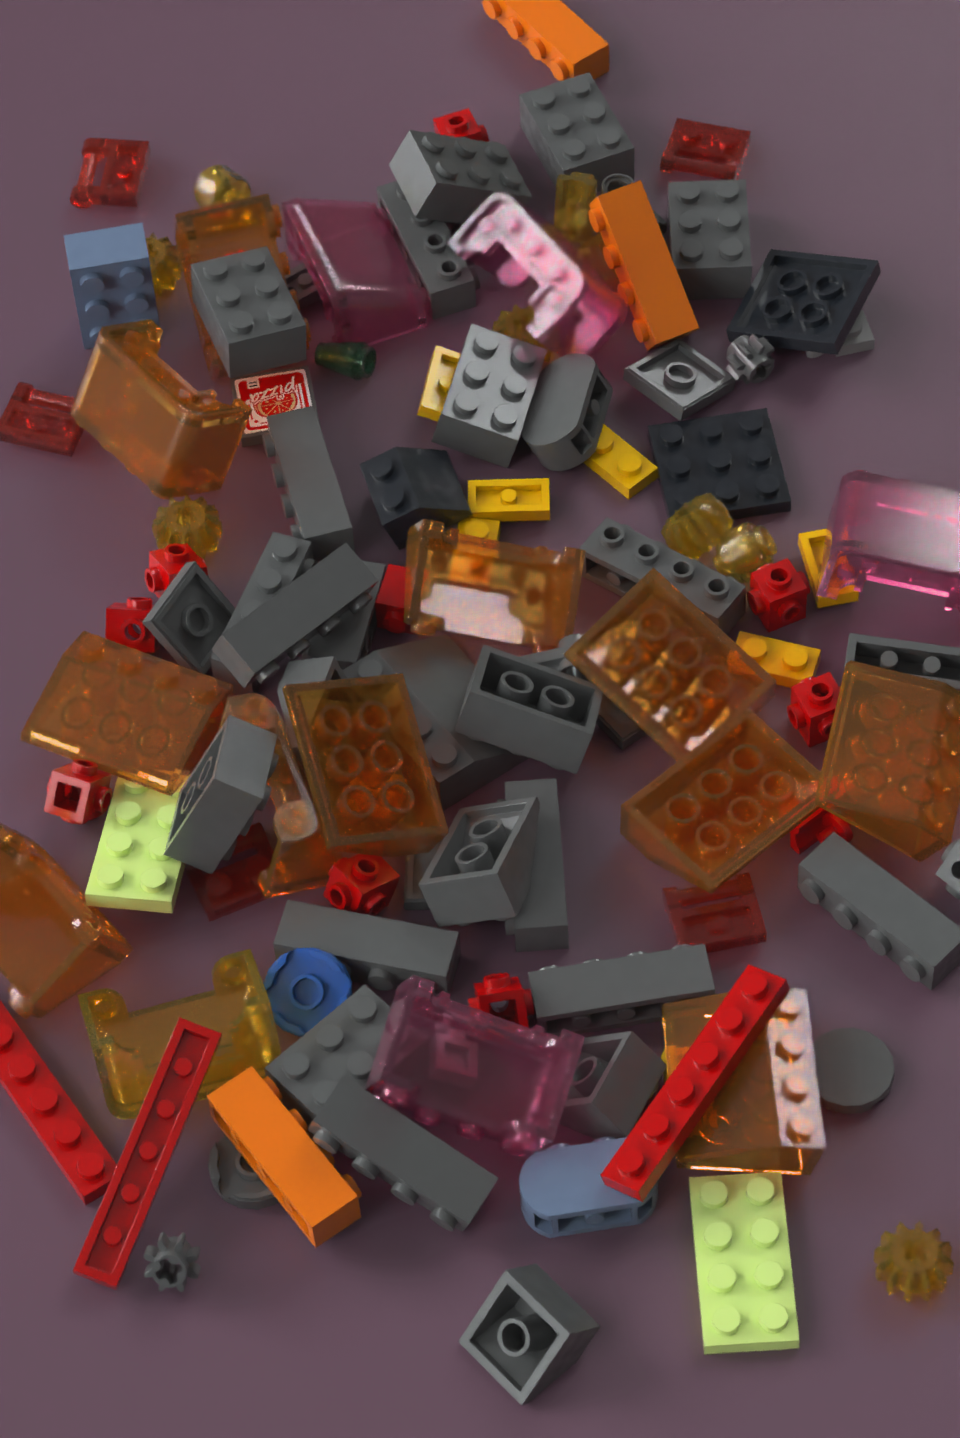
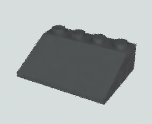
[342,634,529,812]

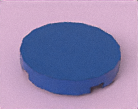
[263,948,352,1036]

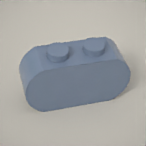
[519,1137,658,1238]

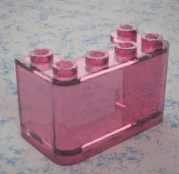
[447,192,628,357]
[817,470,960,612]
[365,975,585,1156]

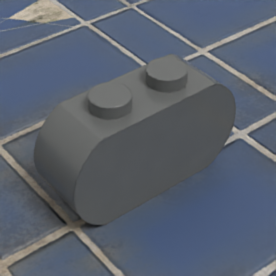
[521,353,613,471]

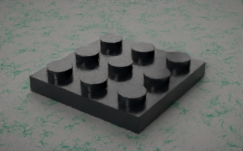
[726,249,881,355]
[648,408,791,529]

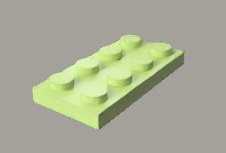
[85,768,191,914]
[689,1171,800,1354]

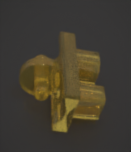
[553,172,597,247]

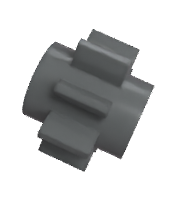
[726,334,775,384]
[143,1232,201,1292]

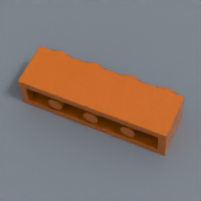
[482,0,609,81]
[588,180,699,351]
[207,1066,362,1248]

